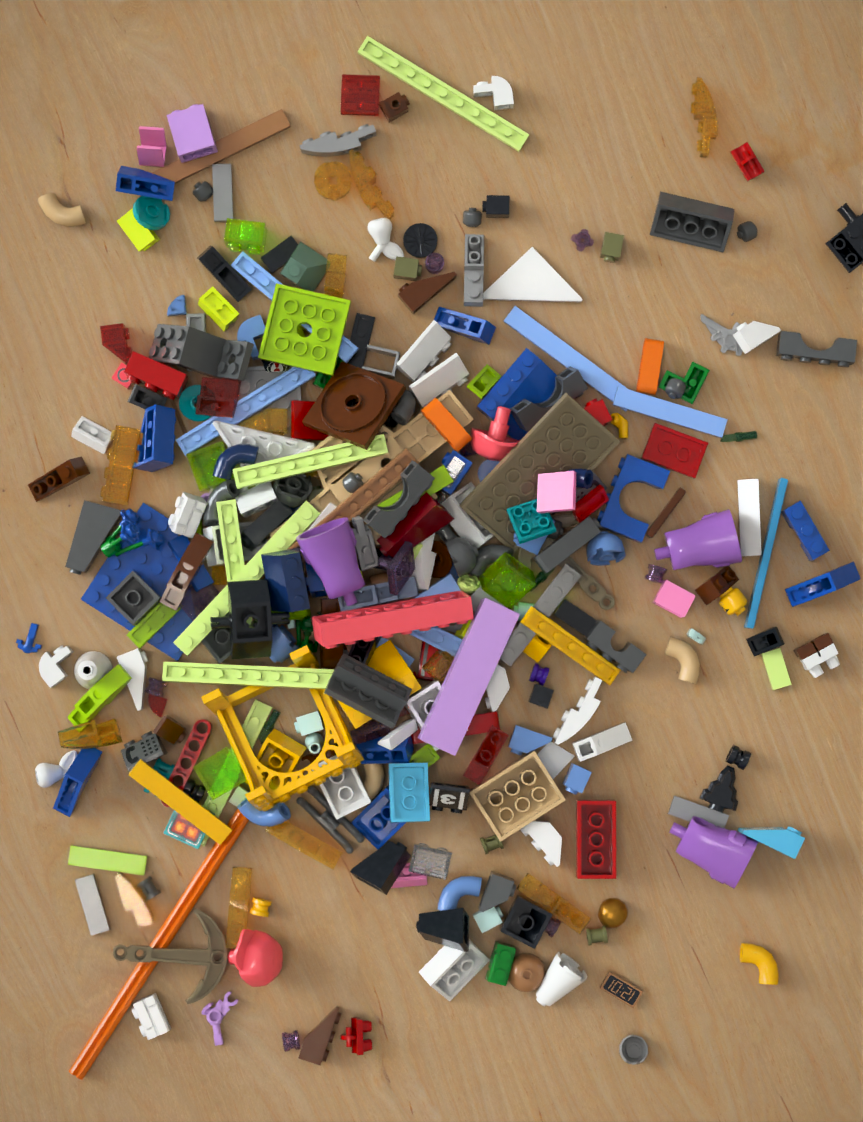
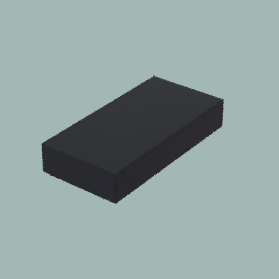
[261,236,298,274]
[554,599,597,636]

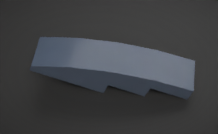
[338,577,419,611]

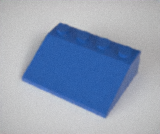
[477,348,557,441]

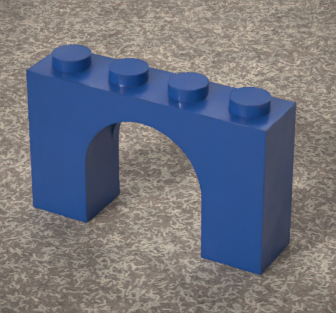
[597,454,670,543]

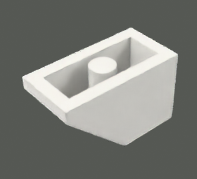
[733,321,781,354]

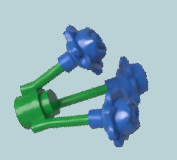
[101,509,163,557]

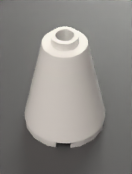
[74,651,113,689]
[536,952,587,1006]

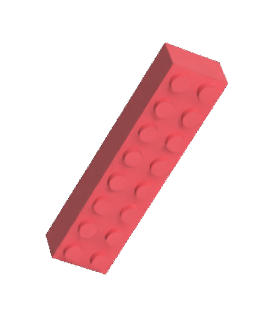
[311,590,474,649]

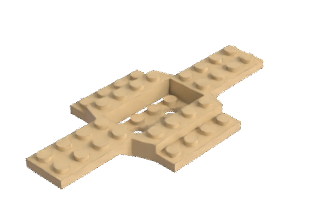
[269,390,474,550]

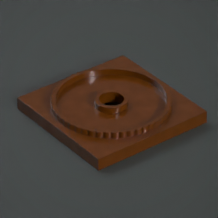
[302,362,406,450]

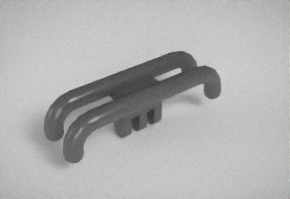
[296,786,364,854]

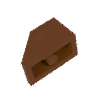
[153,715,187,745]

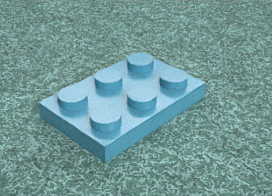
[388,763,430,823]

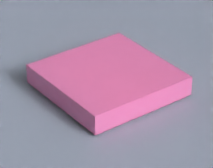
[537,471,576,513]

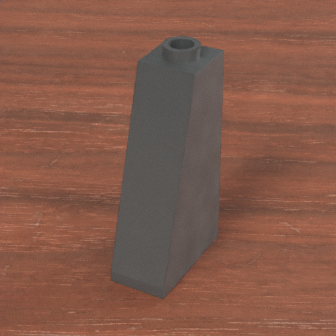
[65,500,122,575]
[533,516,601,573]

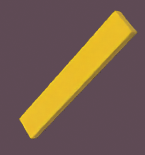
[520,606,621,686]
[128,759,232,845]

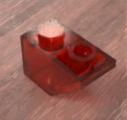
[100,323,132,364]

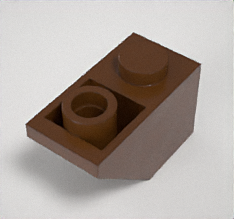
[695,566,739,605]

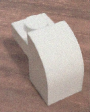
[473,76,514,110]
[39,646,73,688]

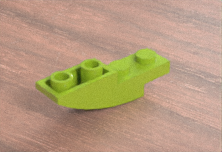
[67,664,132,731]

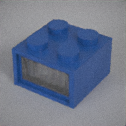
[435,450,473,497]

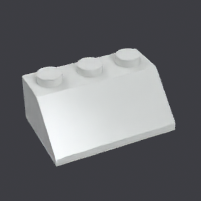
[396,320,452,383]
[409,353,469,409]
[441,482,494,549]
[419,939,490,1001]

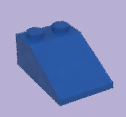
[351,785,406,850]

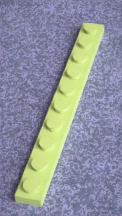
[358,36,529,152]
[173,501,320,656]
[162,662,334,689]

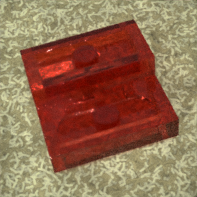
[341,74,380,116]
[196,377,241,418]

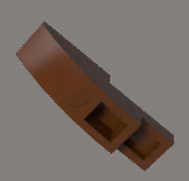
[159,533,214,611]
[320,598,343,669]

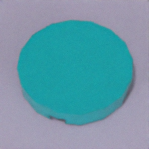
[132,196,170,230]

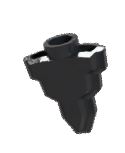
[699,765,738,813]

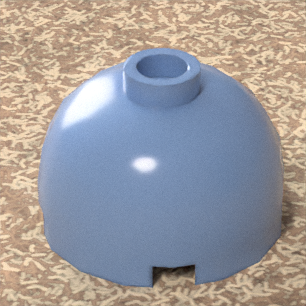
[586,531,626,566]

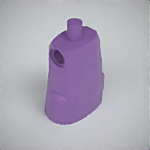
[654,509,742,570]
[296,517,365,606]
[669,816,758,888]

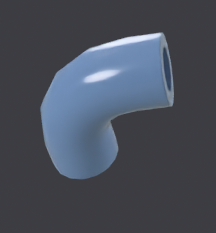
[237,798,291,827]
[437,876,482,911]

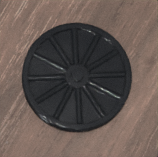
[403,223,437,258]

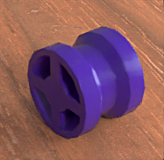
[529,663,550,686]

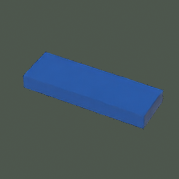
[167,535,214,592]

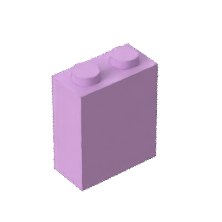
[167,104,218,163]

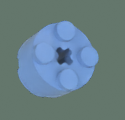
[269,624,300,663]

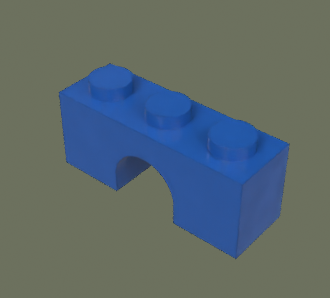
[781,501,830,561]

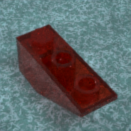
[463,725,509,785]

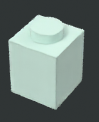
[294,711,324,736]
[473,906,504,933]

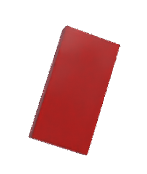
[572,485,609,523]

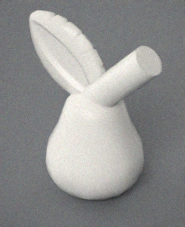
[367,218,404,262]
[35,750,78,788]

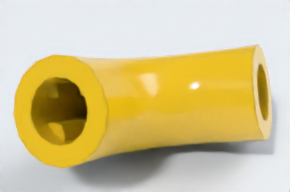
[740,943,779,985]

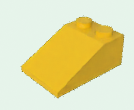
[243,728,307,790]

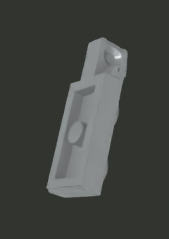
[352,515,380,571]

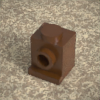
[379,92,410,123]

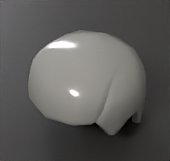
[619,1034,648,1065]

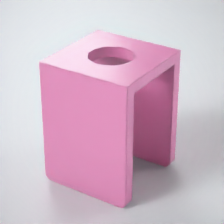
[137,126,166,167]
[652,580,695,618]

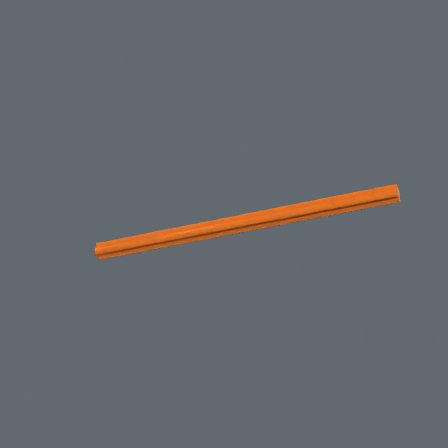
[69,809,249,1080]

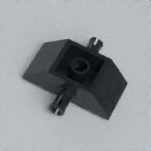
[825,202,863,273]
[210,579,290,659]

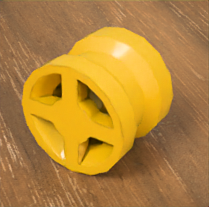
[250,897,272,917]

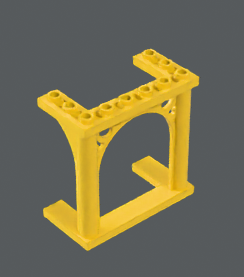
[201,645,364,812]

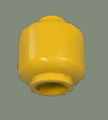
[719,587,747,616]

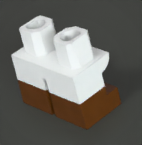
[793,633,840,678]

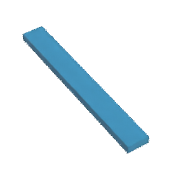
[744,478,788,629]

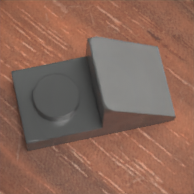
[127,384,168,409]

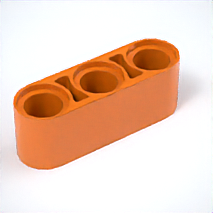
[636,338,664,395]
[421,398,472,452]

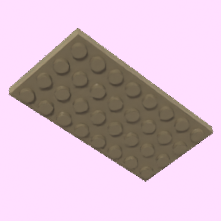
[459,393,620,553]

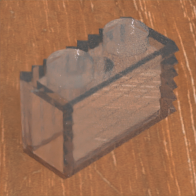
[408,843,452,880]

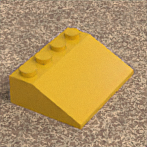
[337,640,422,729]

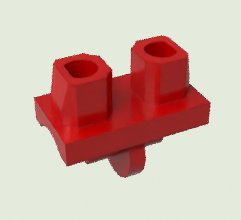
[730,142,765,182]
[340,1017,372,1055]

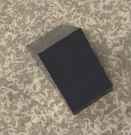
[746,627,785,656]

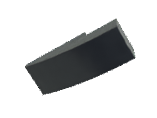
[197,245,252,302]

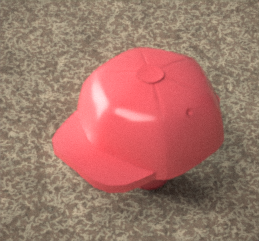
[470,406,519,461]
[228,929,283,987]

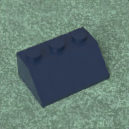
[261,547,310,612]

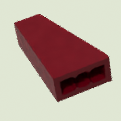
[376,492,454,560]

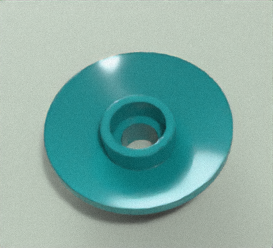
[179,385,217,422]

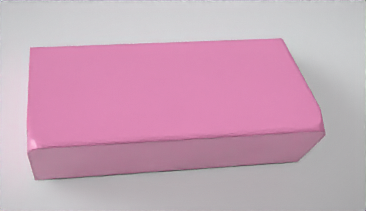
[391,862,427,888]

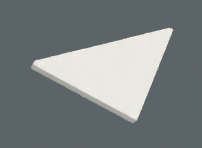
[483,247,583,302]
[212,420,316,467]

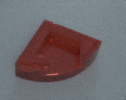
[148,693,168,717]

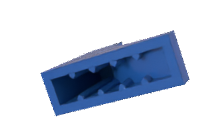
[785,562,861,607]
[53,743,102,817]

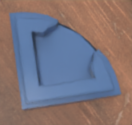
[167,295,187,317]

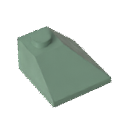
[280,241,332,292]

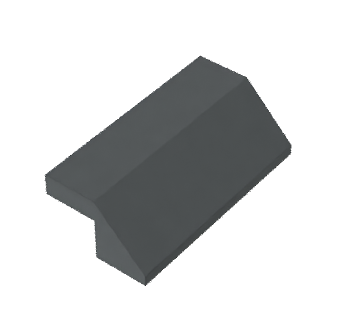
[324,653,412,729]

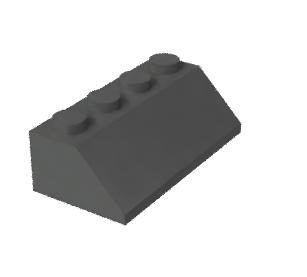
[650,191,735,252]

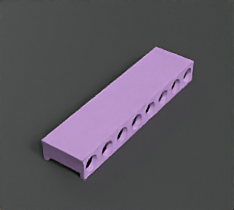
[418,598,520,756]

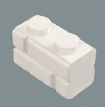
[168,492,207,538]
[132,993,171,1040]

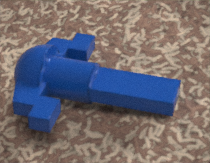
[16,623,42,654]

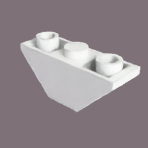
[485,664,510,712]
[520,820,562,867]

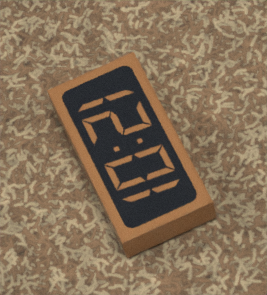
[600,971,643,1008]

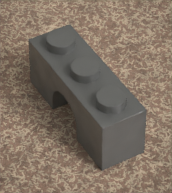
[584,620,647,673]

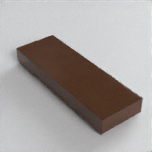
[645,487,686,538]

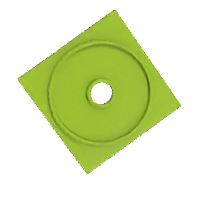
[258,283,351,376]

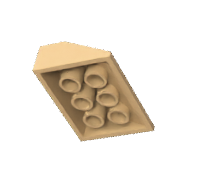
[470,750,565,842]

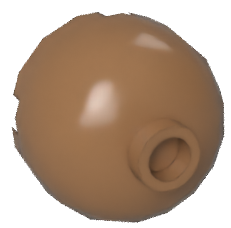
[508,953,546,992]

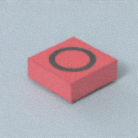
[112,362,132,389]

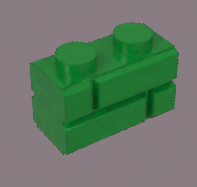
[485,941,516,986]

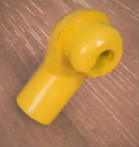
[611,413,628,439]

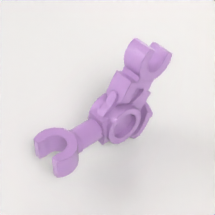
[201,991,239,1046]

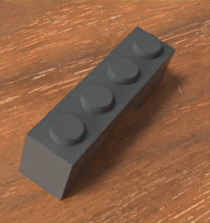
[776,331,857,367]
[510,366,588,432]
[363,460,435,538]

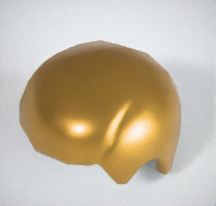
[598,898,628,929]

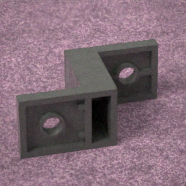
[149,324,254,381]

